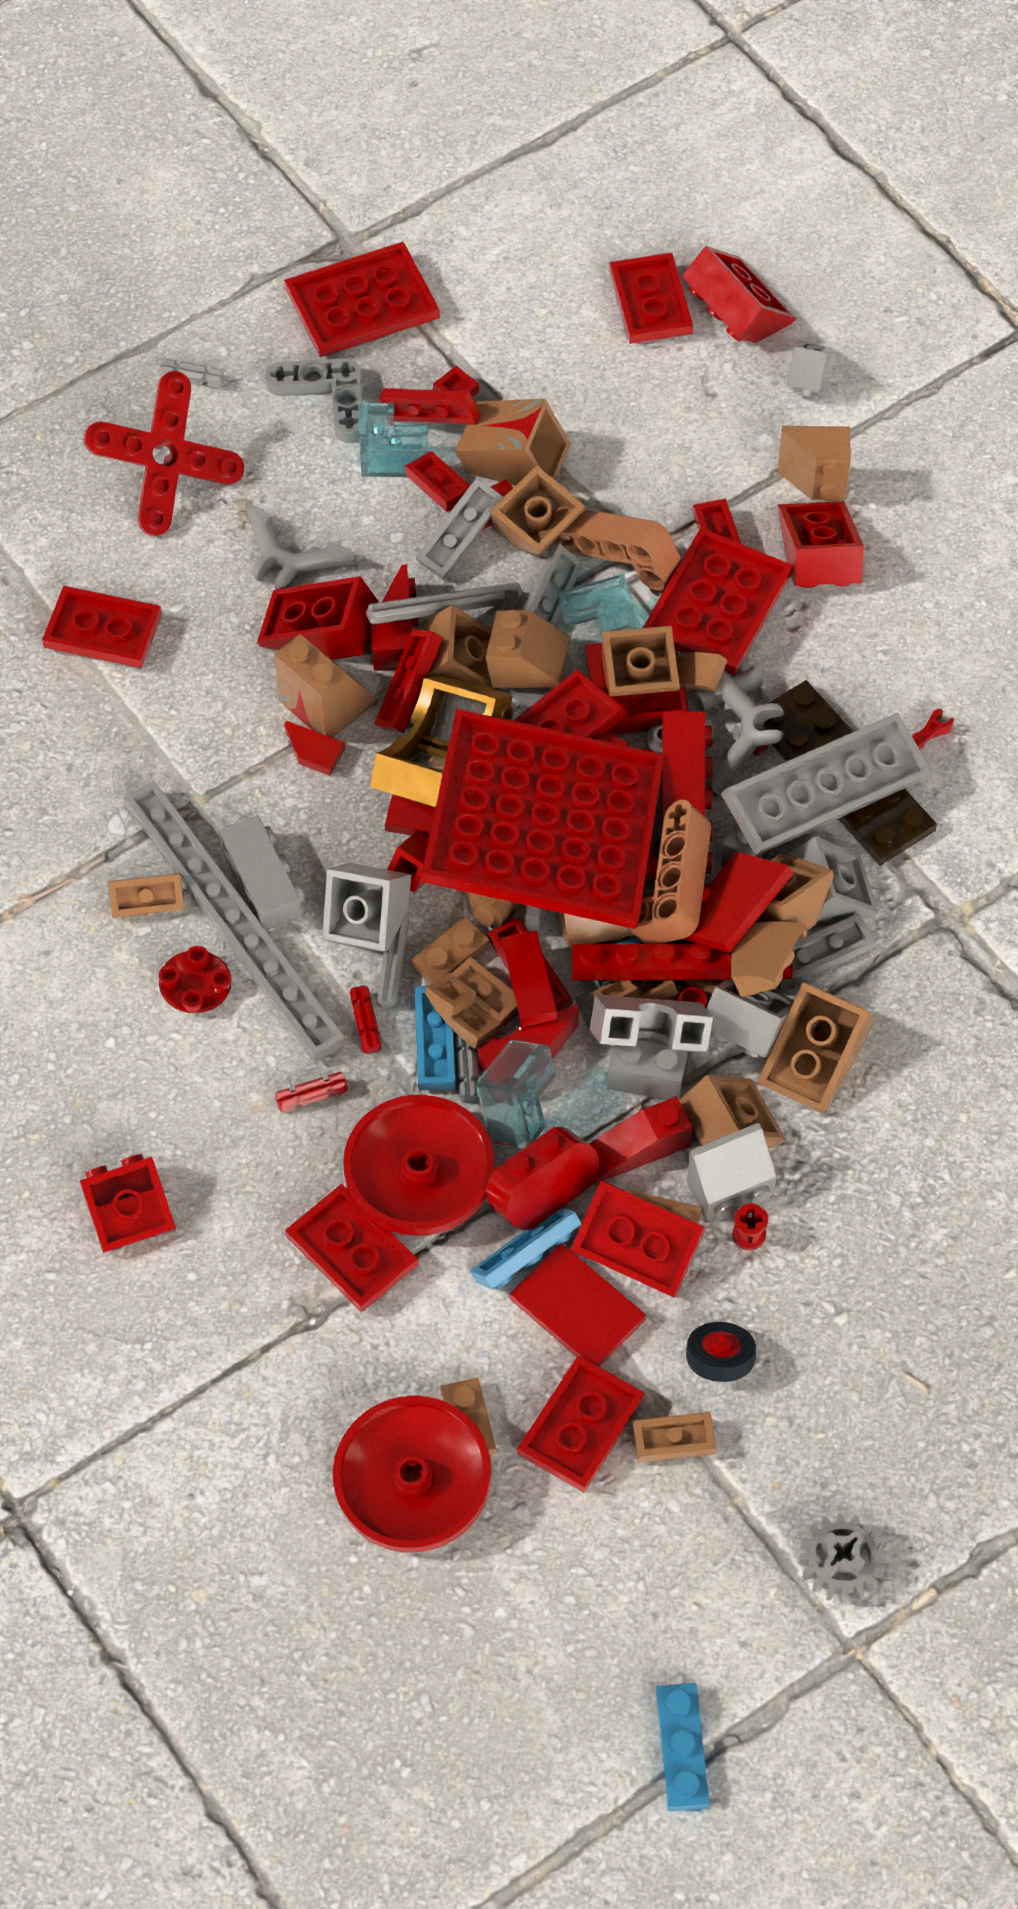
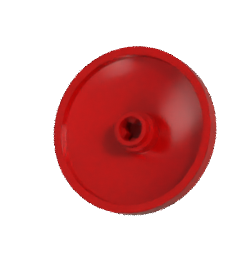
[343,1094,495,1236]
[333,1396,492,1553]

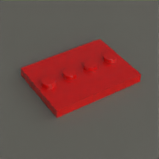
[284,241,440,357]
[642,527,793,675]

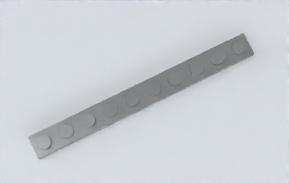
[124,781,346,1062]

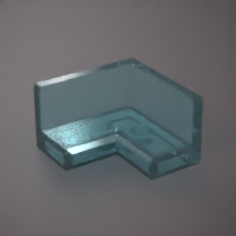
[359,403,429,477]
[558,574,640,632]
[475,1040,556,1149]

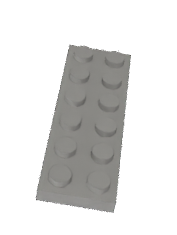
[721,712,933,856]

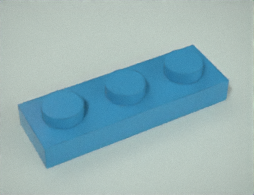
[415,986,455,1091]
[470,1207,581,1289]
[656,1683,709,1812]

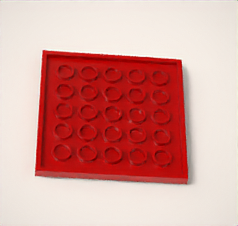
[420,708,664,929]

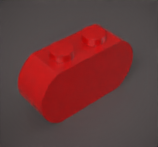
[486,1126,599,1230]

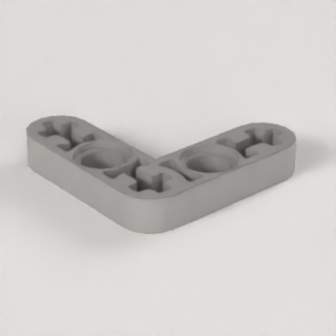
[265,358,365,443]

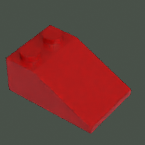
[778,501,864,588]
[257,576,380,660]

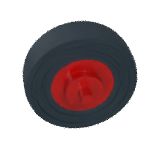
[686,1322,756,1382]

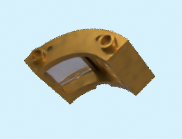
[370,675,513,807]

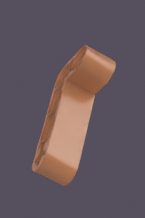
[551,510,681,591]
[625,800,711,944]

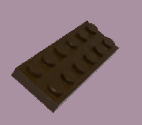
[762,680,937,866]

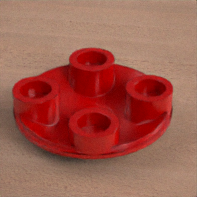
[158,945,232,1013]

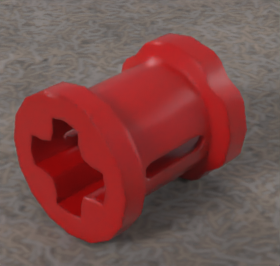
[732,1203,768,1250]

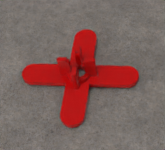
[83,371,244,536]

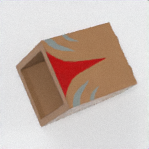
[455,398,571,486]
[274,634,377,738]

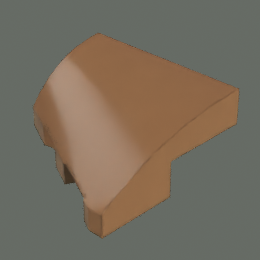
[731,921,808,997]

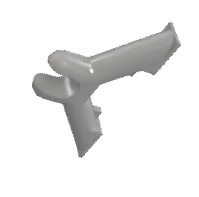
[245,503,356,589]
[711,670,784,798]

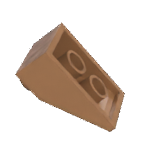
[757,982,877,1114]

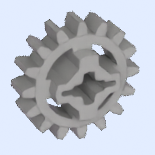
[798,1514,887,1603]

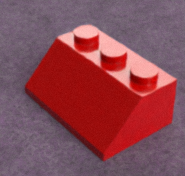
[682,246,797,343]

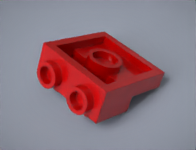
[80,1153,176,1254]

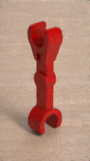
[912,709,954,749]

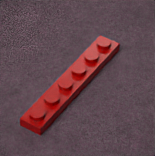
[572,943,793,981]

